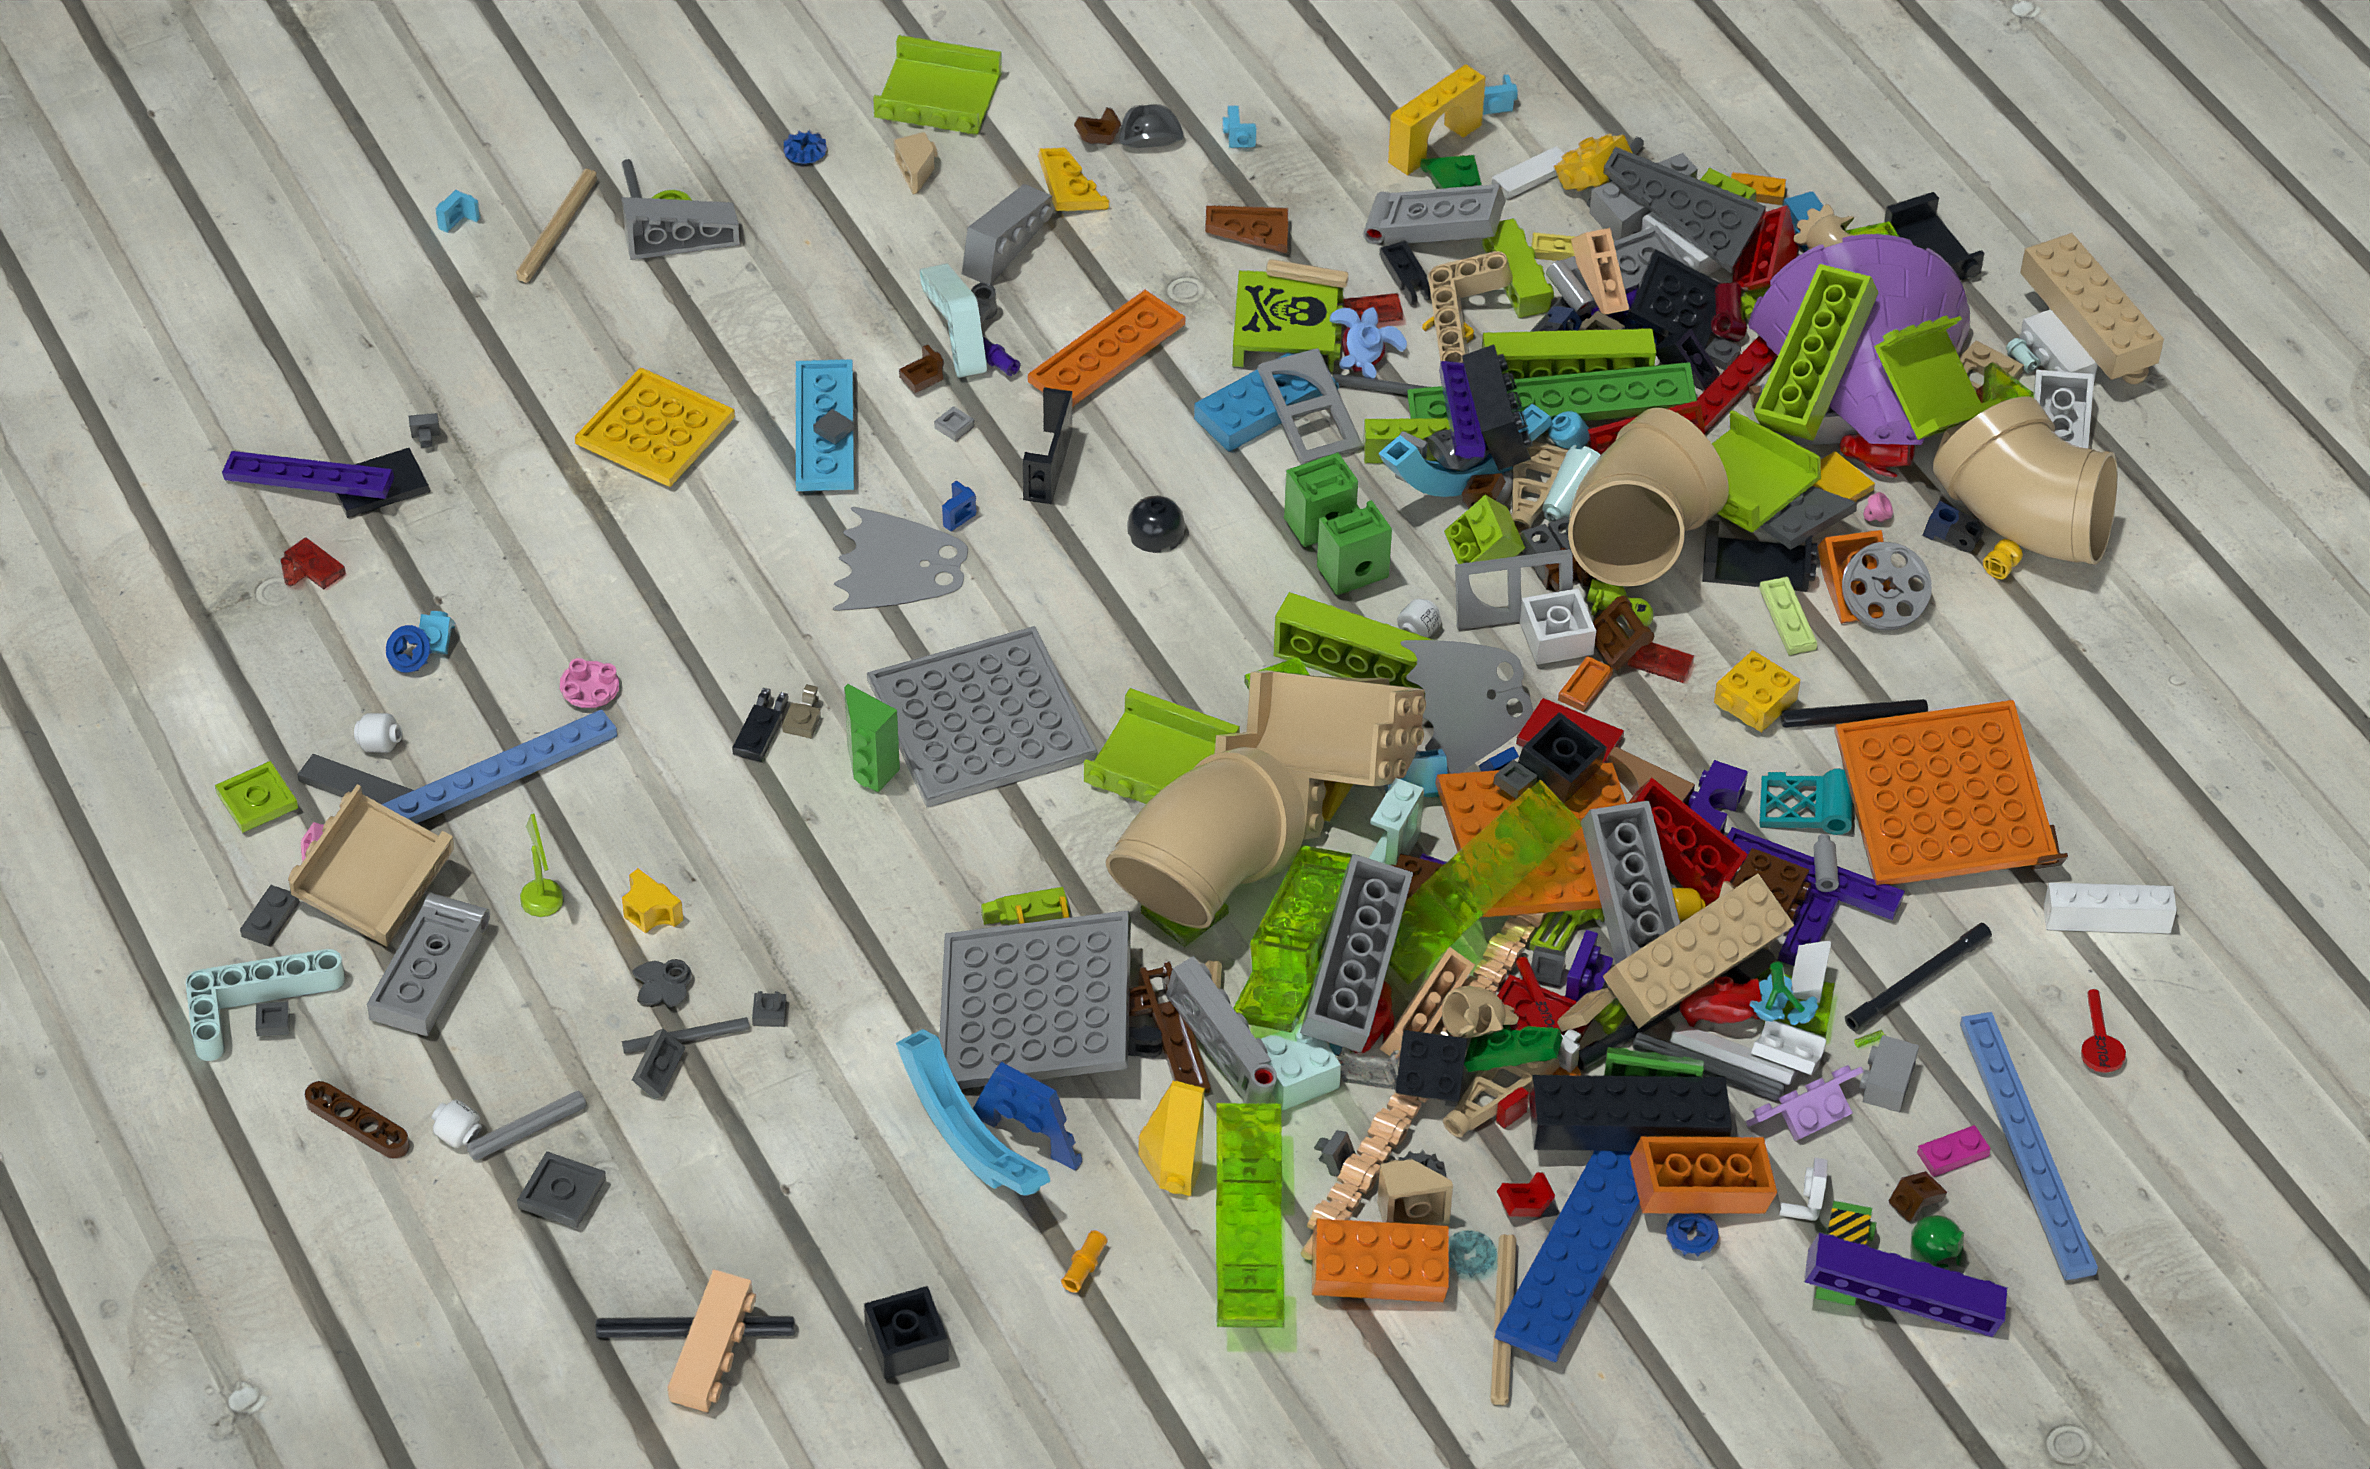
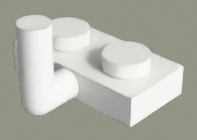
[1780,1158,1828,1221]

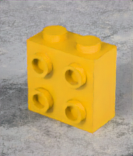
[1554,134,1633,191]
[1714,650,1801,733]

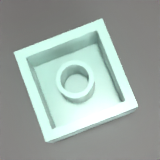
[1261,1023,1341,1110]

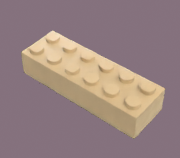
[2020,233,2164,380]
[1602,874,1794,1029]

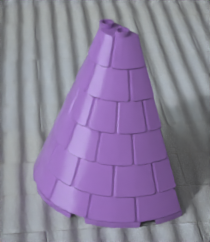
[1748,234,1970,445]

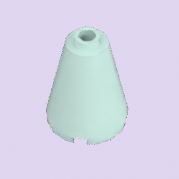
[1542,445,1601,522]

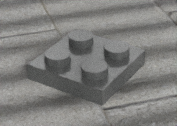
[517,1151,606,1228]

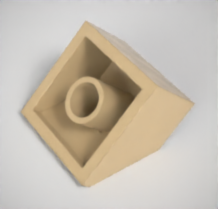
[1377,1159,1453,1225]

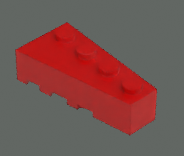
[1628,777,1748,907]

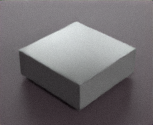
[934,406,975,442]

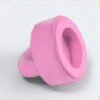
[1863,492,1893,522]

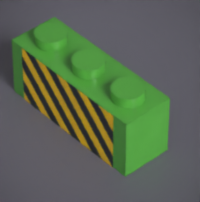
[1815,1200,1877,1306]

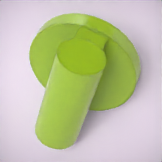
[1594,998,1628,1035]

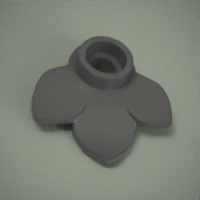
[632,959,692,1007]

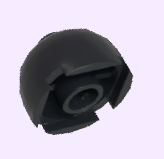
[1127,495,1185,553]

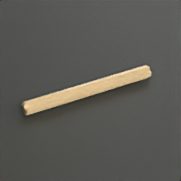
[516,168,597,283]
[1490,1234,1516,1405]

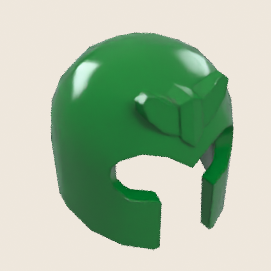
[1910,1215,1964,1270]

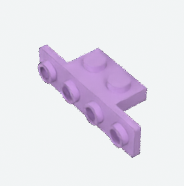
[1745,1065,1864,1141]

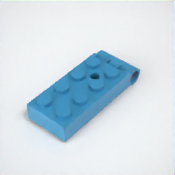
[1194,353,1339,452]

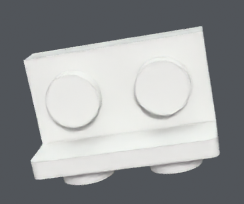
[1751,1020,1827,1075]

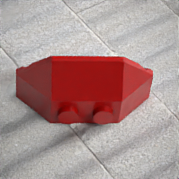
[1732,205,1798,291]

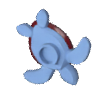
[1330,307,1407,379]

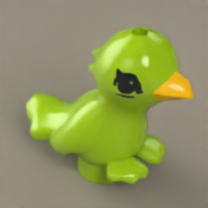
[1586,579,1654,629]

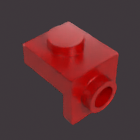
[1496,1172,1555,1217]

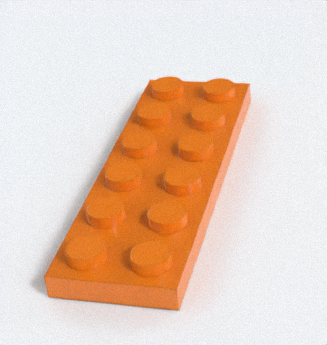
[1028,290,1186,407]

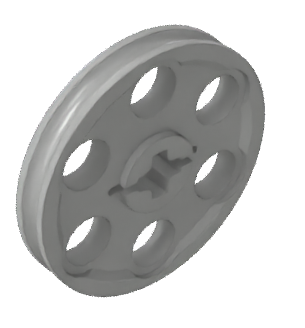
[1842,542,1932,630]

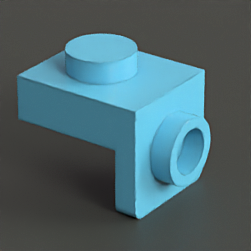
[1483,74,1518,115]
[1222,106,1256,148]
[435,190,480,232]
[416,611,456,654]

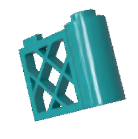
[1759,768,1853,835]

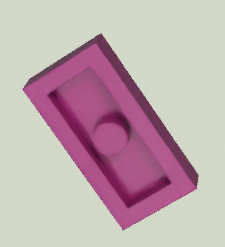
[1917,1125,1991,1177]

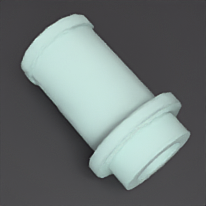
[2006,338,2041,373]

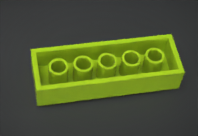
[1753,264,1879,441]
[1482,329,1656,379]
[1273,592,1432,698]

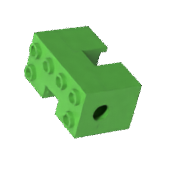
[1284,452,1392,595]

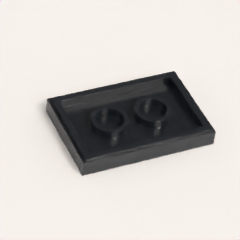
[335,447,430,518]

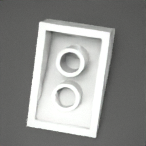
[2033,370,2094,448]

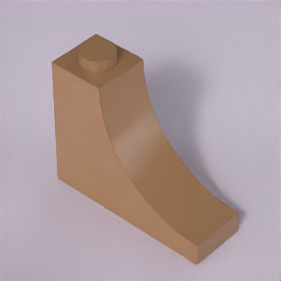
[1608,746,1695,806]

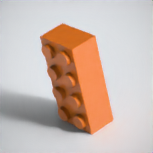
[1630,1137,1777,1214]
[1312,1218,1449,1302]

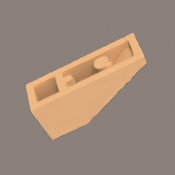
[1571,228,1629,315]

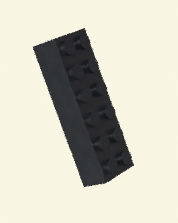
[1529,1075,1732,1151]

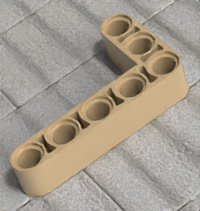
[1428,251,1513,363]

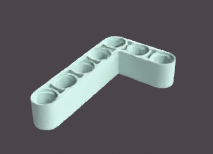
[920,264,987,378]
[186,949,345,1061]

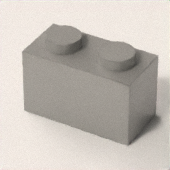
[1859,1035,1919,1113]

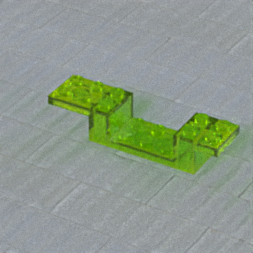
[1389,780,1582,985]
[1233,845,1361,1033]
[1216,1103,1285,1328]

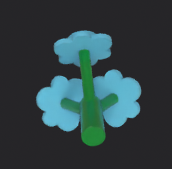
[1749,962,1818,1025]

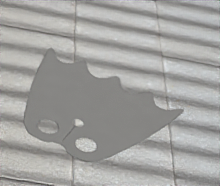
[833,507,968,610]
[1401,640,1533,774]

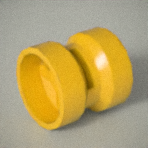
[1983,539,2023,579]

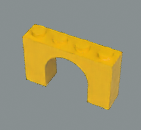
[1388,64,1486,176]

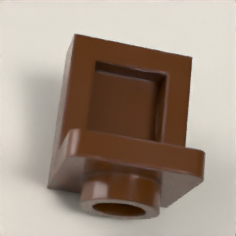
[1074,108,1121,145]
[899,344,944,393]

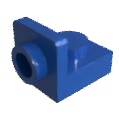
[942,480,976,532]

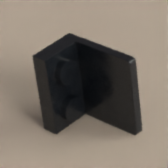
[1395,1030,1467,1107]

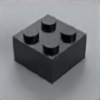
[1518,712,1607,804]
[864,1286,949,1379]

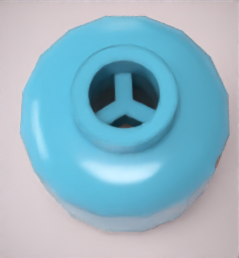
[1548,411,1589,450]

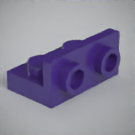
[1565,930,1613,1002]

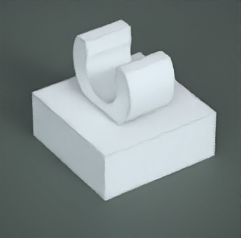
[1558,1029,1581,1073]

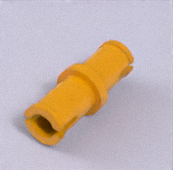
[1061,1231,1108,1293]

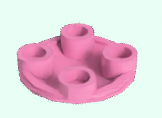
[560,658,619,708]

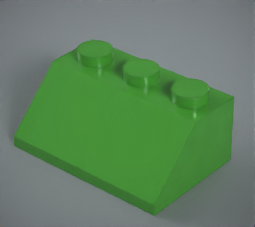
[844,684,900,792]
[1604,1047,1704,1077]

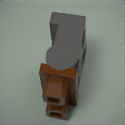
[1521,517,1597,592]

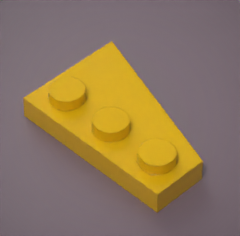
[1038,148,1110,211]

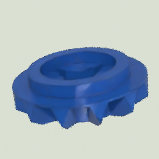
[783,130,827,164]
[386,625,432,673]
[1666,1213,1719,1257]

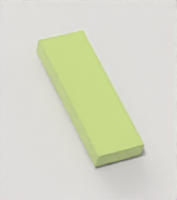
[1759,577,1818,655]

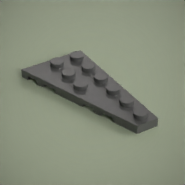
[1604,147,1766,274]
[1760,486,1857,550]

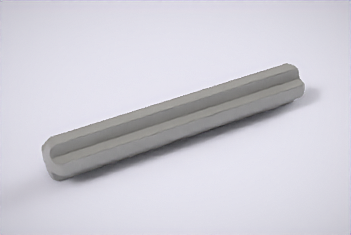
[467,1091,586,1160]

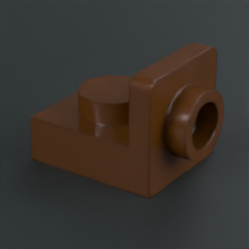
[1462,473,1506,509]
[1889,1171,1948,1222]

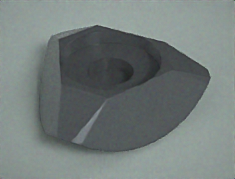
[1120,104,1184,148]
[1424,429,1490,472]

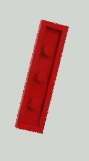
[1588,400,1705,454]

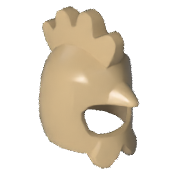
[1794,204,1855,250]
[1442,986,1519,1038]

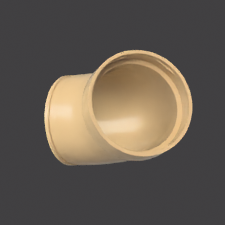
[1933,397,2118,565]
[1568,408,1729,586]
[1106,747,1305,929]

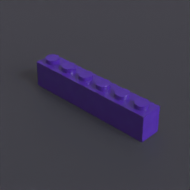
[1804,1233,2008,1337]

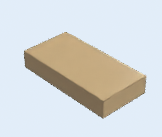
[1557,987,1616,1031]

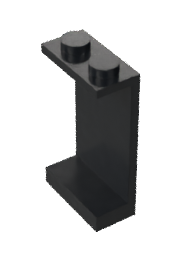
[1883,191,1985,280]
[1023,387,1073,505]
[1702,520,1817,592]

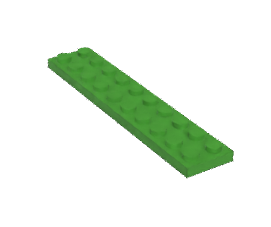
[1407,362,1697,421]

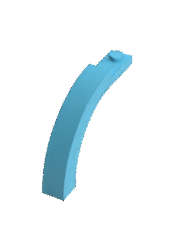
[1378,404,1553,497]
[896,1029,1051,1196]

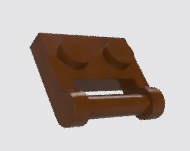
[1593,595,1655,671]

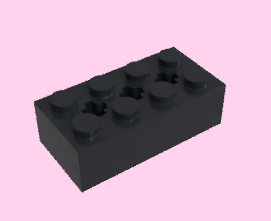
[1462,344,1533,471]

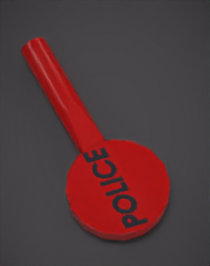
[1516,957,1568,1033]
[2081,989,2126,1073]

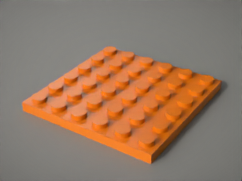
[1834,700,2058,885]
[1435,763,1627,918]

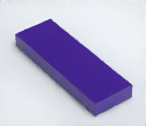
[1778,888,1839,966]

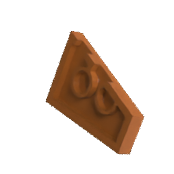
[1205,205,1288,254]

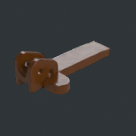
[1129,961,1211,1094]

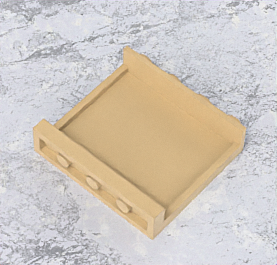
[288,784,454,947]

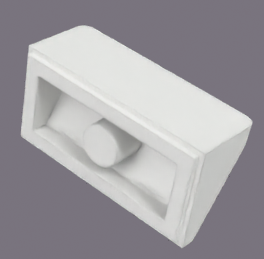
[1790,941,1831,1003]

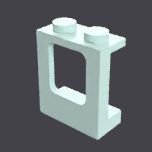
[1369,778,1424,865]

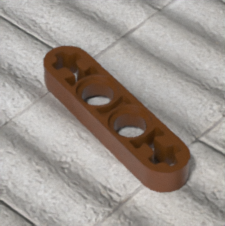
[304,1081,410,1159]

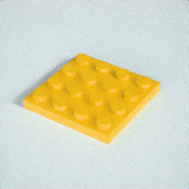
[575,367,735,487]

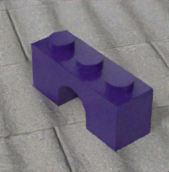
[1688,760,1748,835]

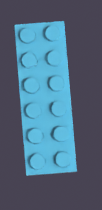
[796,359,854,491]

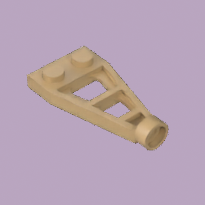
[1960,340,2024,403]
[1511,441,1569,536]
[1443,1057,1560,1138]

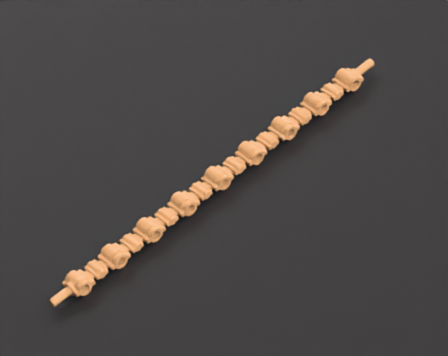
[1301,913,1548,1260]

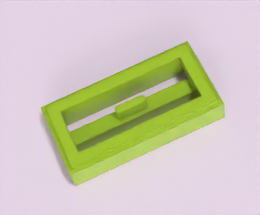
[1529,911,1578,951]

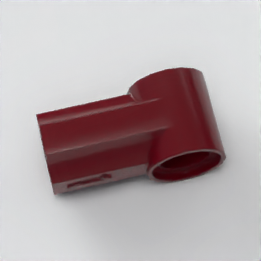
[1711,283,1747,342]

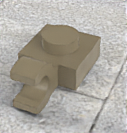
[782,684,821,739]

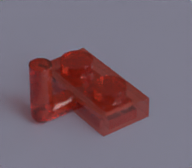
[280,537,346,590]

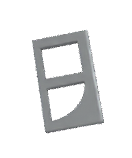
[1257,348,1363,465]
[1455,549,1573,630]

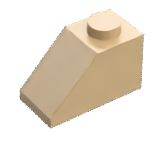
[894,132,937,194]

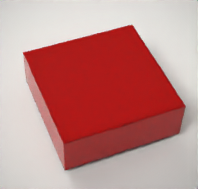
[1496,1086,1529,1129]

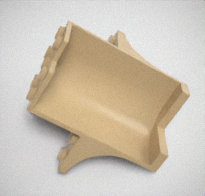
[1215,670,1426,839]

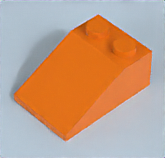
[1817,530,1898,623]

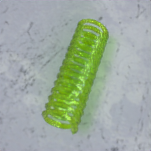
[1854,1029,1886,1047]

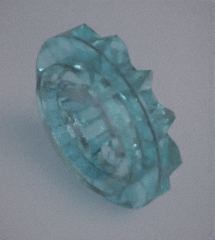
[1449,1230,1497,1278]

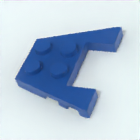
[973,1062,1082,1171]

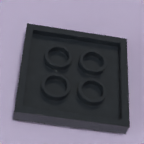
[1626,249,1722,350]

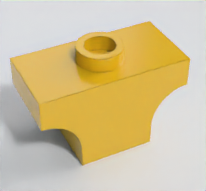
[622,868,683,934]

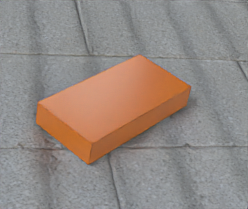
[1558,656,1613,712]

